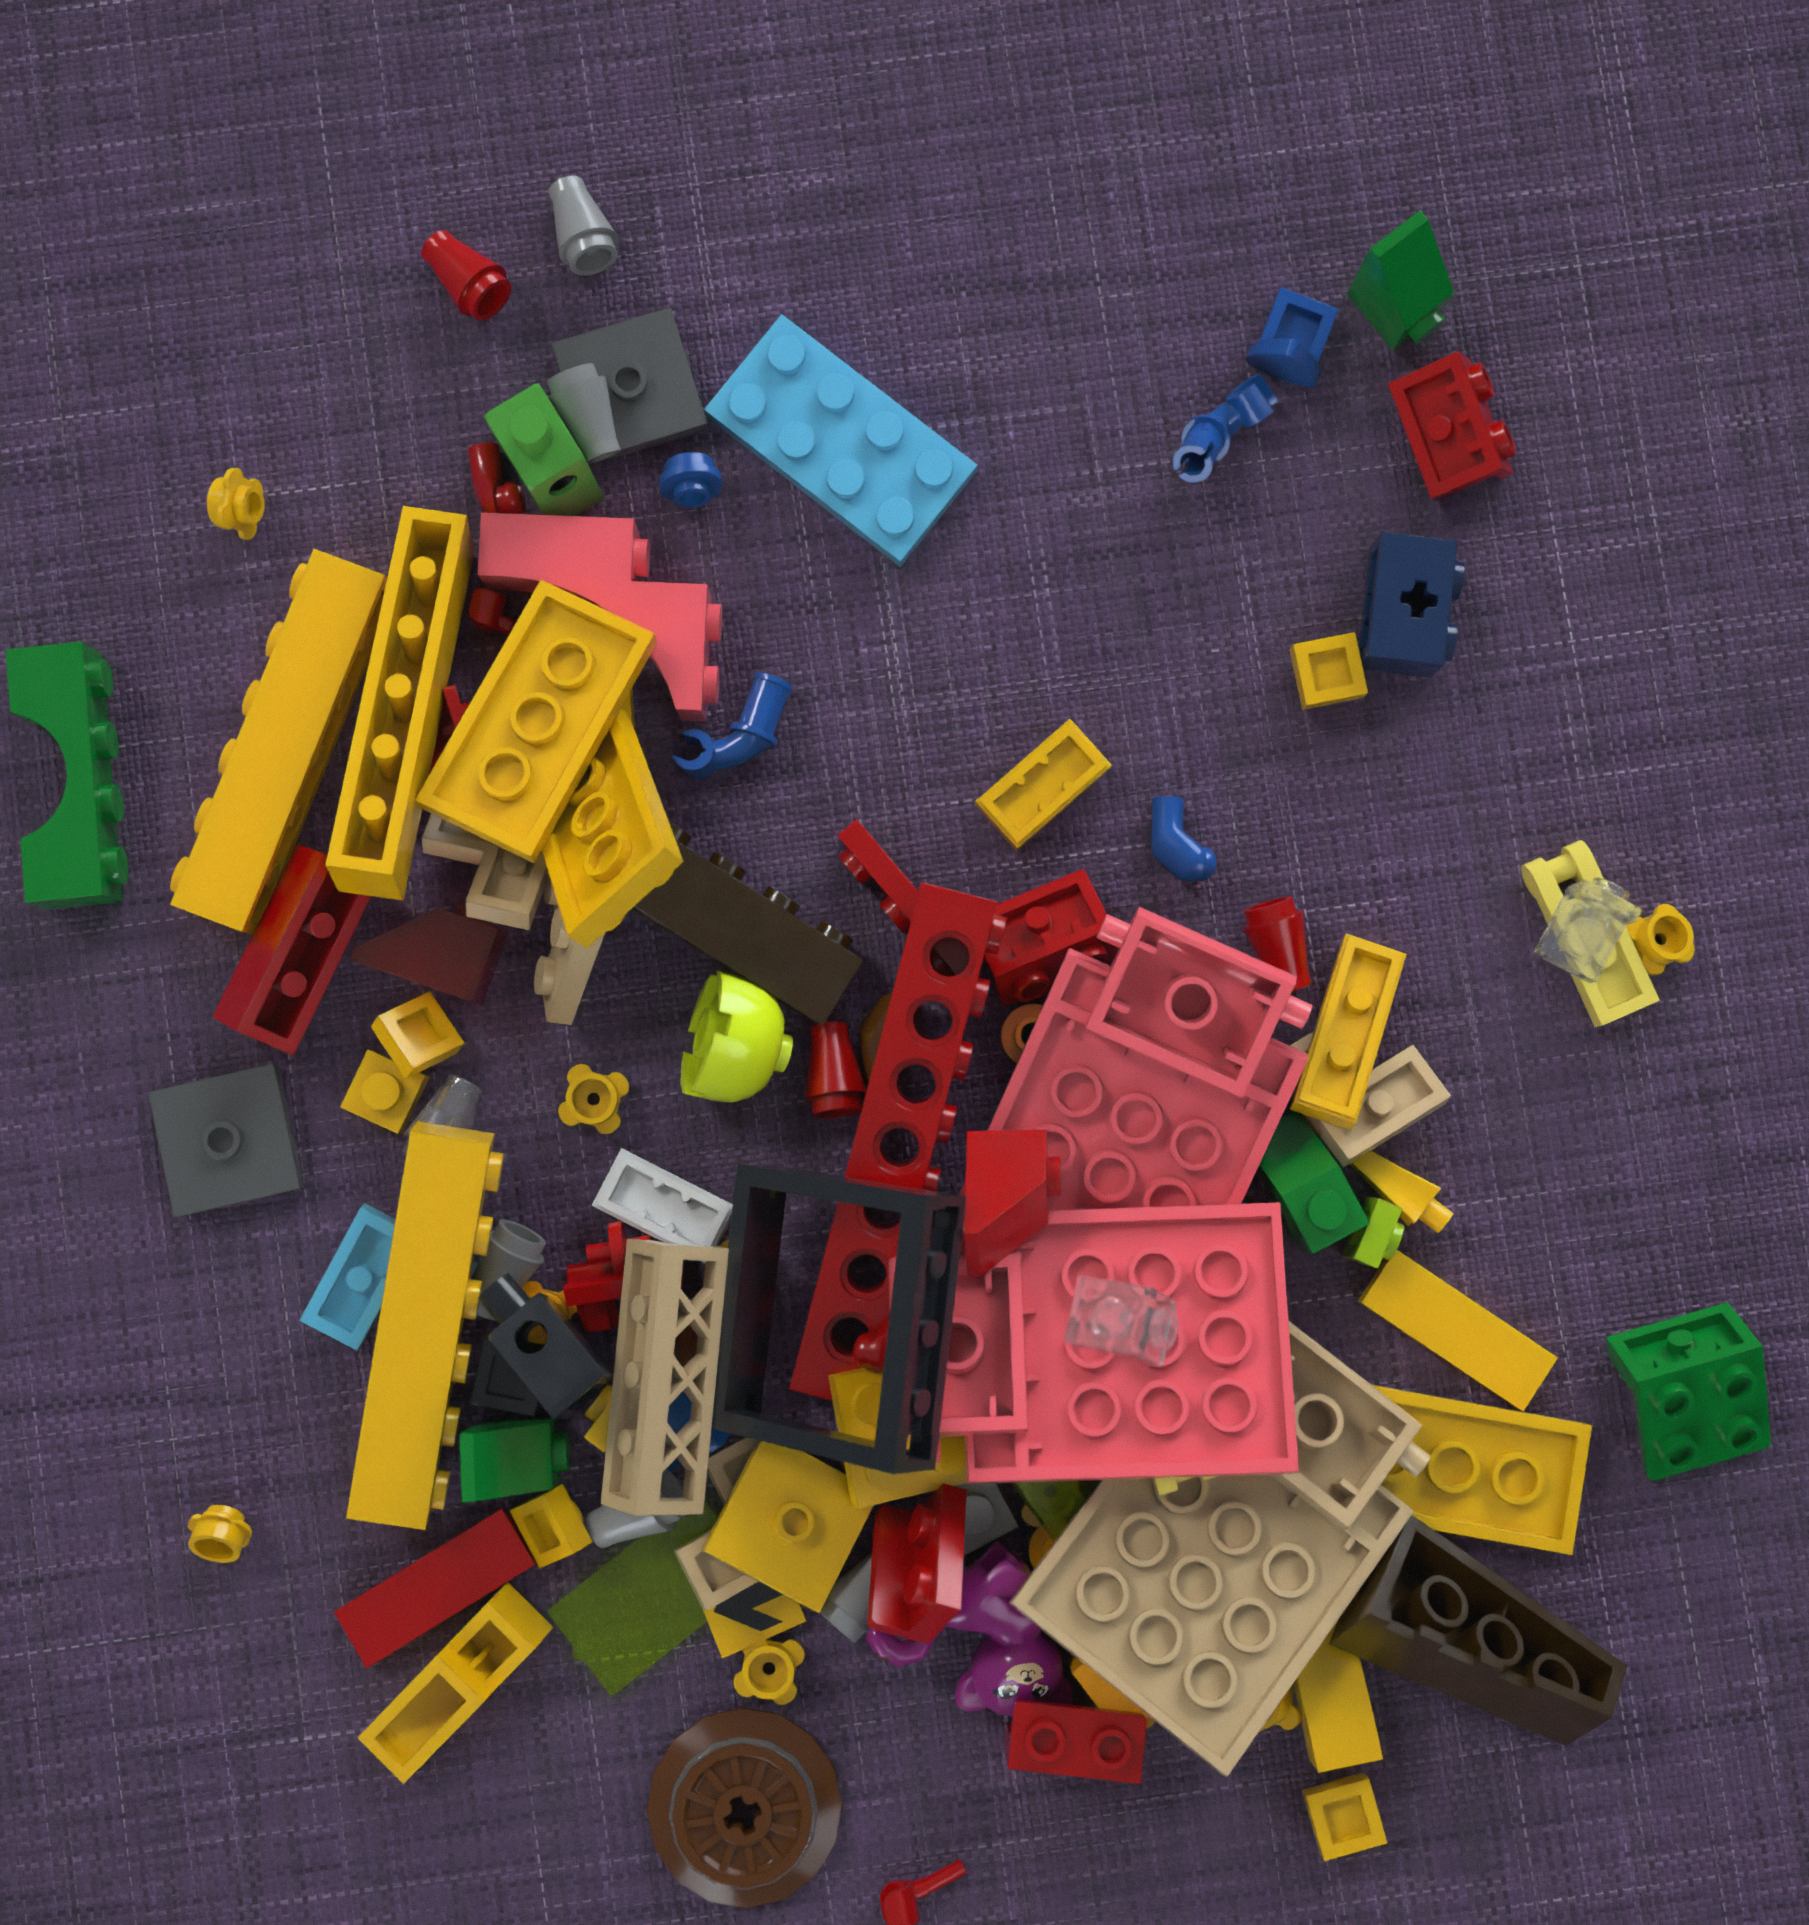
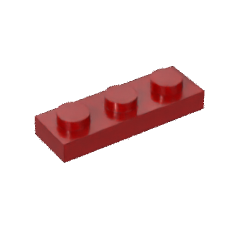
[837,819,982,975]

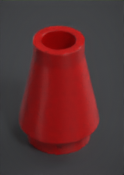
[421,230,512,321]
[1242,896,1311,991]
[805,1022,867,1119]

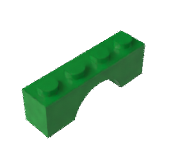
[5,641,129,910]

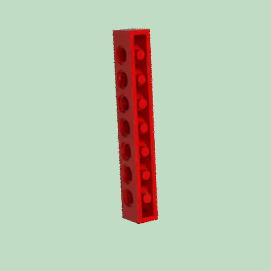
[789,882,1007,1401]

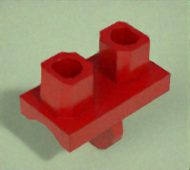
[563,1220,685,1332]

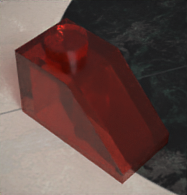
[350,903,508,1006]

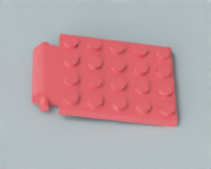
[958,907,1313,1211]
[888,1203,1299,1484]

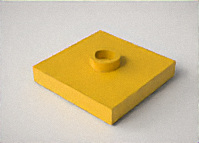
[701,1440,874,1613]

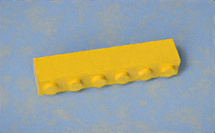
[326,506,475,901]
[170,548,387,935]
[346,1121,504,1530]

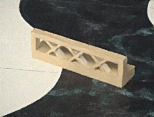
[601,1239,729,1516]

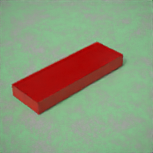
[334,1506,536,1669]

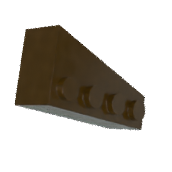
[632,822,863,1026]
[1329,1515,1627,1746]

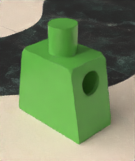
[483,383,605,516]

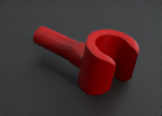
[469,588,517,635]
[880,1859,967,1925]

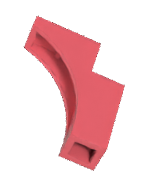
[478,512,722,722]

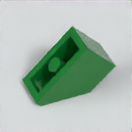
[1347,210,1454,351]
[1257,1111,1370,1254]
[459,1417,571,1502]

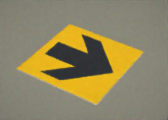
[703,1581,806,1658]

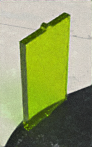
[546,1499,718,1697]

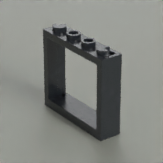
[712,1164,967,1474]

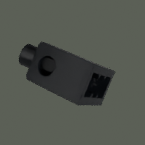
[478,1273,614,1419]

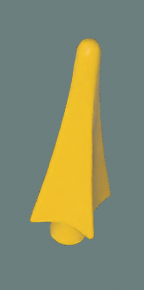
[1302,1114,1454,1233]

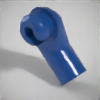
[1151,796,1217,883]

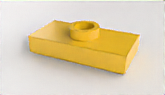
[974,719,1112,851]

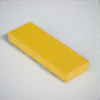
[1290,933,1407,1131]
[1357,1250,1558,1412]

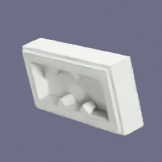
[592,1148,733,1263]

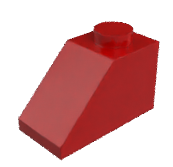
[964,1130,1061,1276]

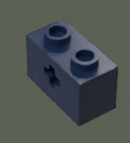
[1358,531,1465,678]

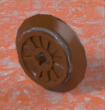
[647,1707,842,1908]

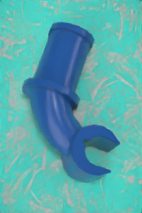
[1172,373,1279,483]
[672,672,793,780]

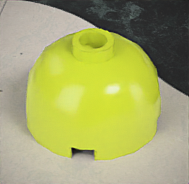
[680,970,793,1103]

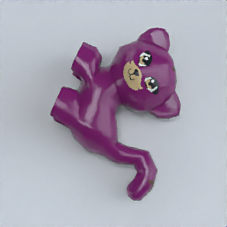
[866,1541,1073,1716]

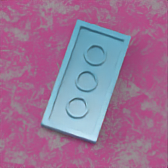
[704,314,978,567]

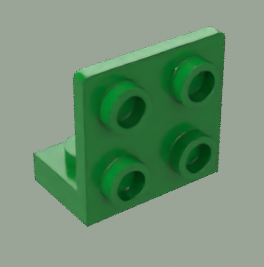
[1606,1302,1771,1481]

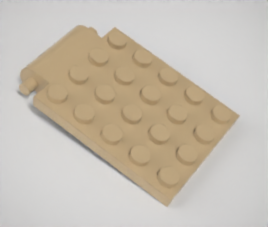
[1009,1321,1431,1777]

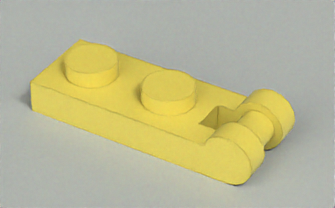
[1521,840,1660,1027]

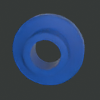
[659,452,723,508]

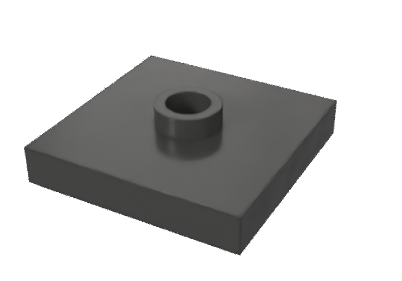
[551,307,709,466]
[148,1063,305,1218]

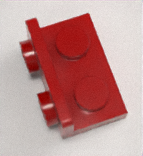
[1388,351,1517,501]
[984,868,1118,1006]
[867,1483,967,1644]
[1004,1699,1147,1784]

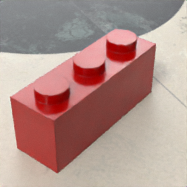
[212,844,371,1056]

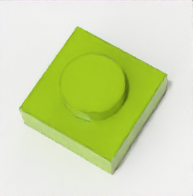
[1342,1197,1404,1268]

